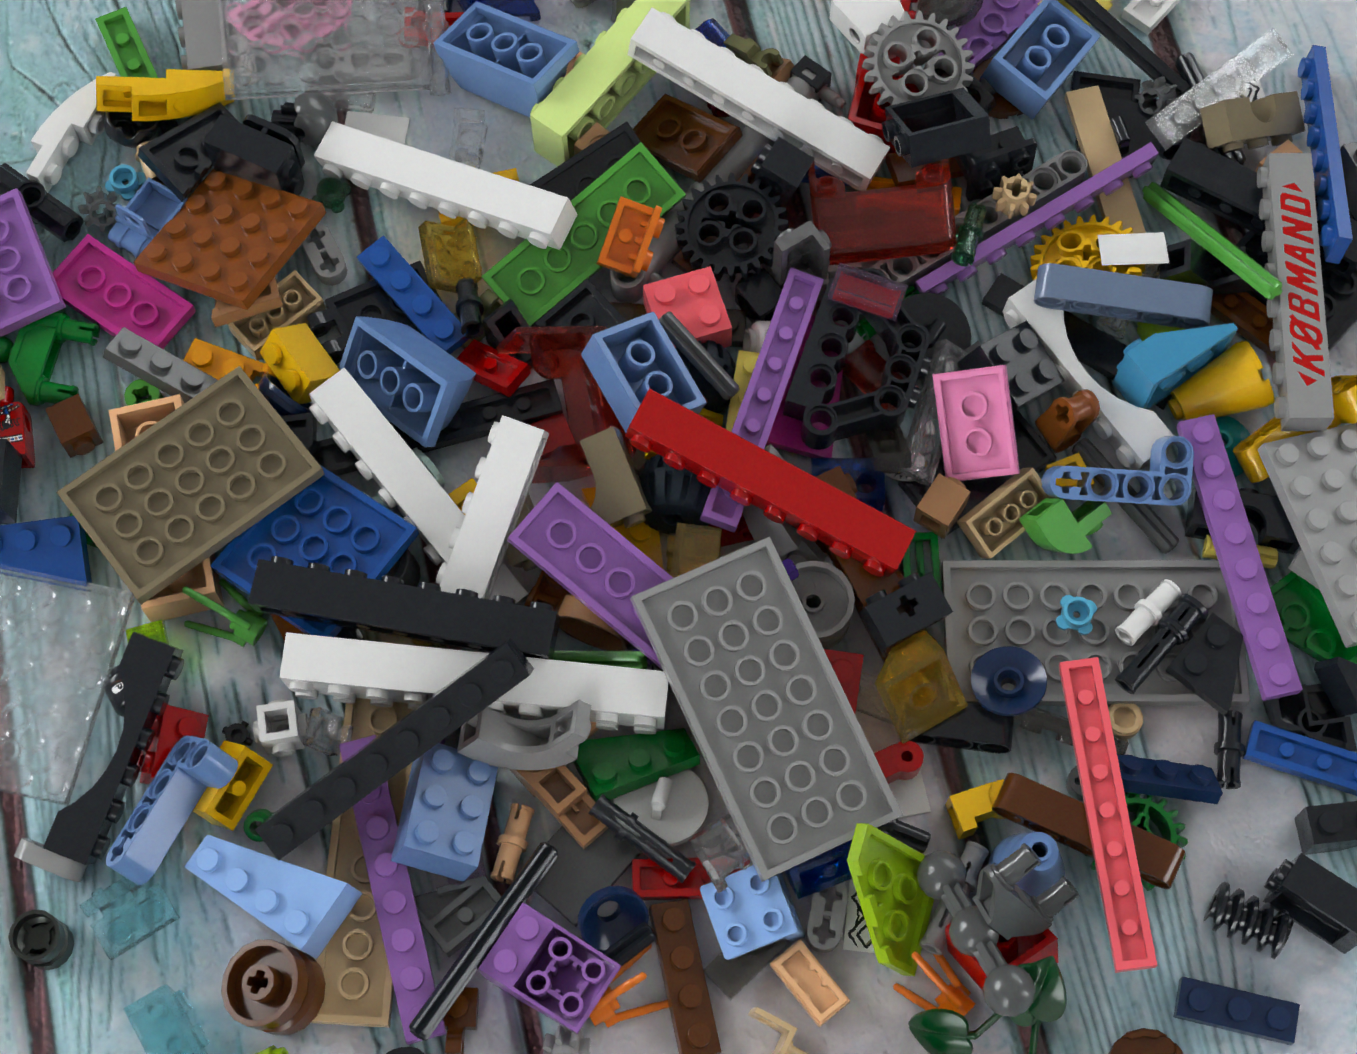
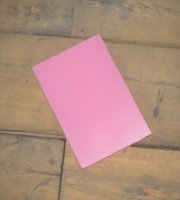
[932,365,1020,481]

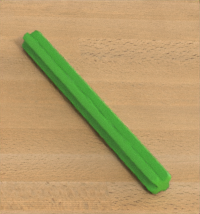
[1142,182,1282,300]

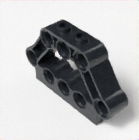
[783,268,932,450]

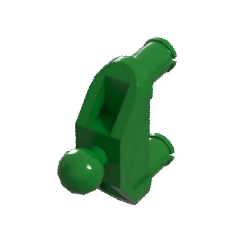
[0,311,100,406]

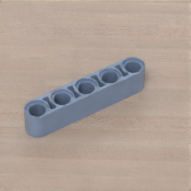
[1034,263,1213,329]

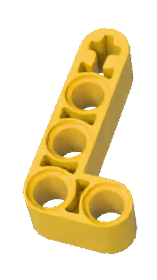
[1233,375,1357,483]

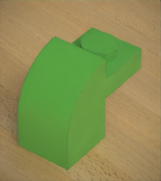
[1019,498,1112,554]

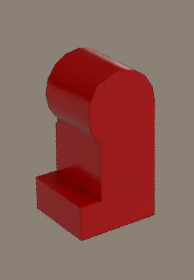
[874,740,924,784]

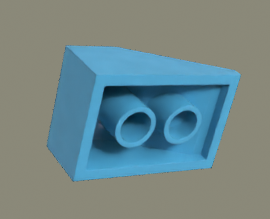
[1112,323,1238,410]

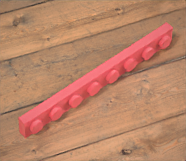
[1059,657,1157,973]

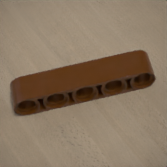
[992,773,1186,889]

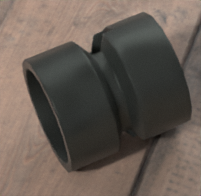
[8,910,74,970]

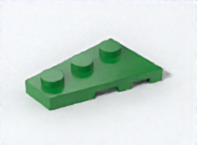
[1270,571,1357,664]
[573,728,700,802]

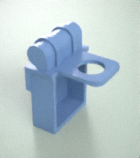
[108,177,187,258]

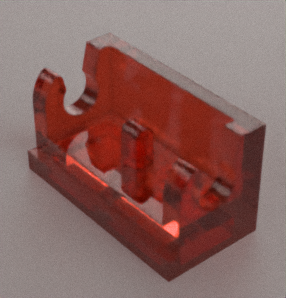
[843,339,919,411]

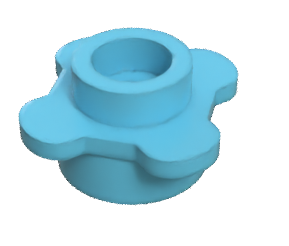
[105,164,146,201]
[1056,595,1097,635]

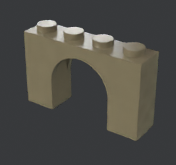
[506,426,652,571]

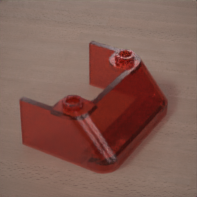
[808,157,957,265]
[496,326,636,483]

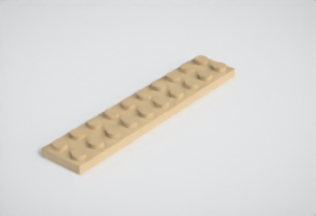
[311,698,413,1028]

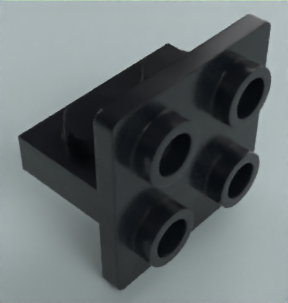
[955,126,1037,202]

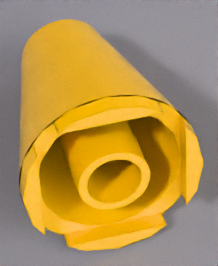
[1168,340,1275,421]

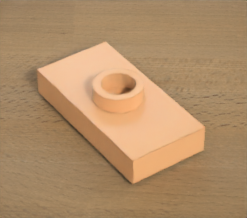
[770,939,850,1027]

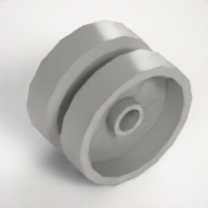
[792,560,855,649]

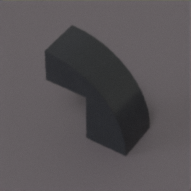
[1160,238,1260,294]

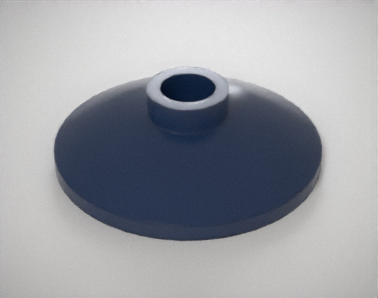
[971,646,1047,716]

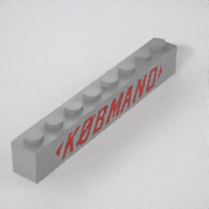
[1257,153,1334,431]

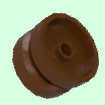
[221,939,326,1035]

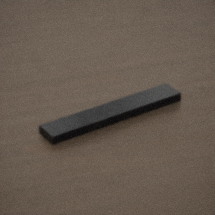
[982,273,1172,410]

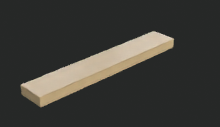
[1064,85,1157,275]

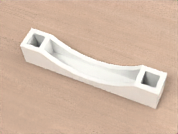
[1002,279,1174,470]

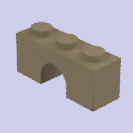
[1200,91,1305,153]

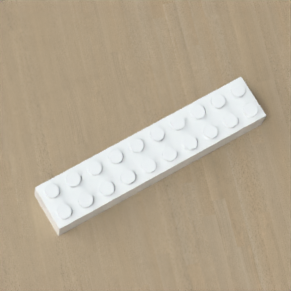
[279,632,669,734]

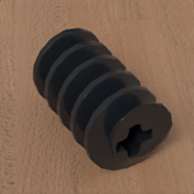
[1203,881,1294,960]

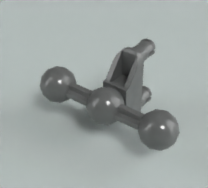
[917,843,1080,1017]

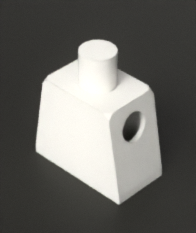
[830,0,905,59]

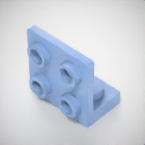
[700,865,806,960]

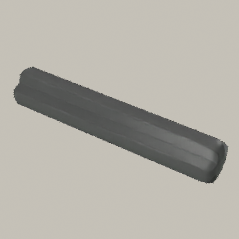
[659,312,740,401]

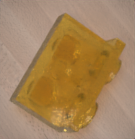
[418,218,482,293]

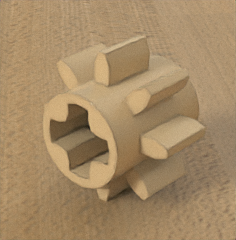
[992,174,1037,219]

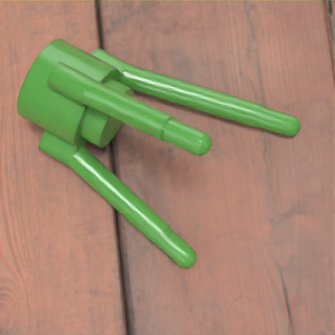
[182,579,268,647]

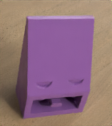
[478,902,621,1034]

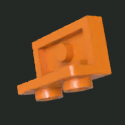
[596,196,665,279]

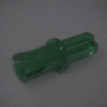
[951,202,987,267]

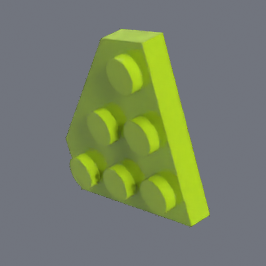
[847,823,934,977]

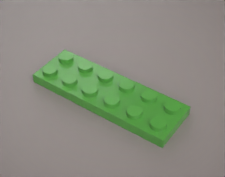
[481,142,686,328]

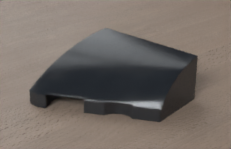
[1263,684,1357,752]

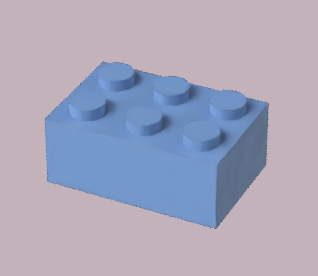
[980,0,1101,120]
[581,311,707,440]
[391,743,498,882]

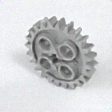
[862,10,975,106]

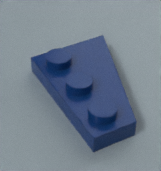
[0,516,93,588]

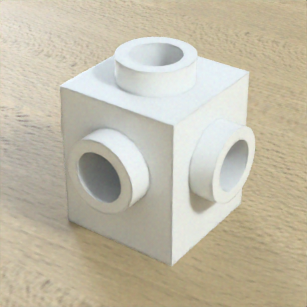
[253,699,310,757]

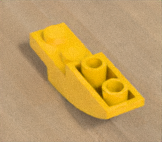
[96,69,235,121]

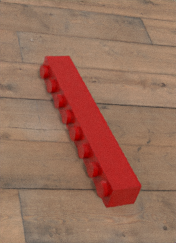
[625,388,916,577]

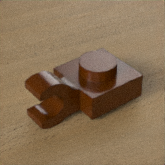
[443,987,479,1054]

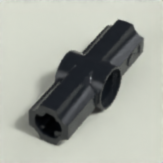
[0,163,84,243]

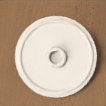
[613,769,709,848]

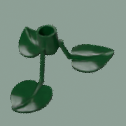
[908,956,1067,1054]

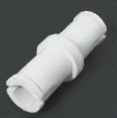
[1115,579,1182,646]

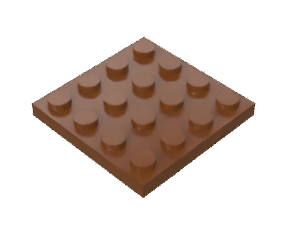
[133,168,326,310]

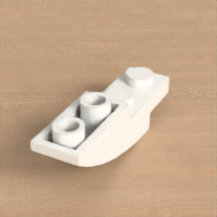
[26,72,117,193]

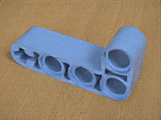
[1041,436,1194,506]
[106,736,238,885]

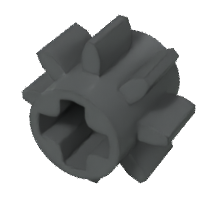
[1135,76,1180,119]
[78,186,121,232]

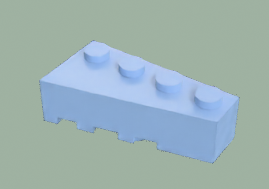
[184,835,363,959]

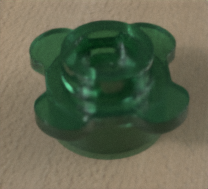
[312,178,351,213]

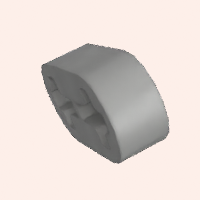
[302,223,347,286]
[14,838,88,882]
[806,878,848,953]

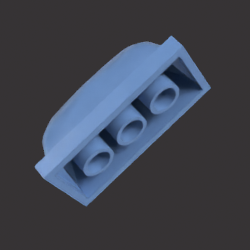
[433,1,580,118]
[339,316,476,447]

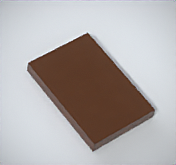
[633,94,743,183]

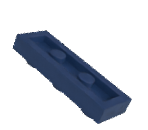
[1117,754,1223,804]
[1173,976,1300,1045]

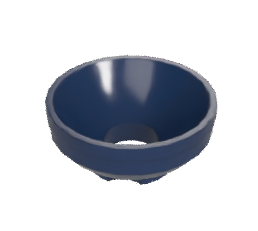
[258,373,312,416]
[578,885,649,953]

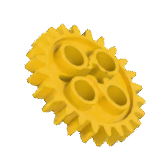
[1030,215,1146,280]

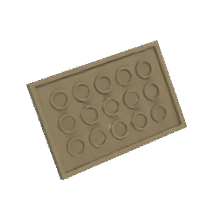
[56,366,325,605]

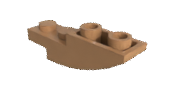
[509,717,608,850]

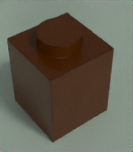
[45,394,103,458]

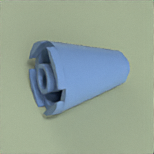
[988,832,1065,897]

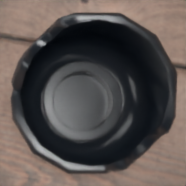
[103,111,160,148]

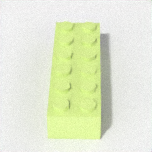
[530,0,690,167]

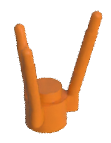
[589,943,669,1028]
[893,951,976,1016]

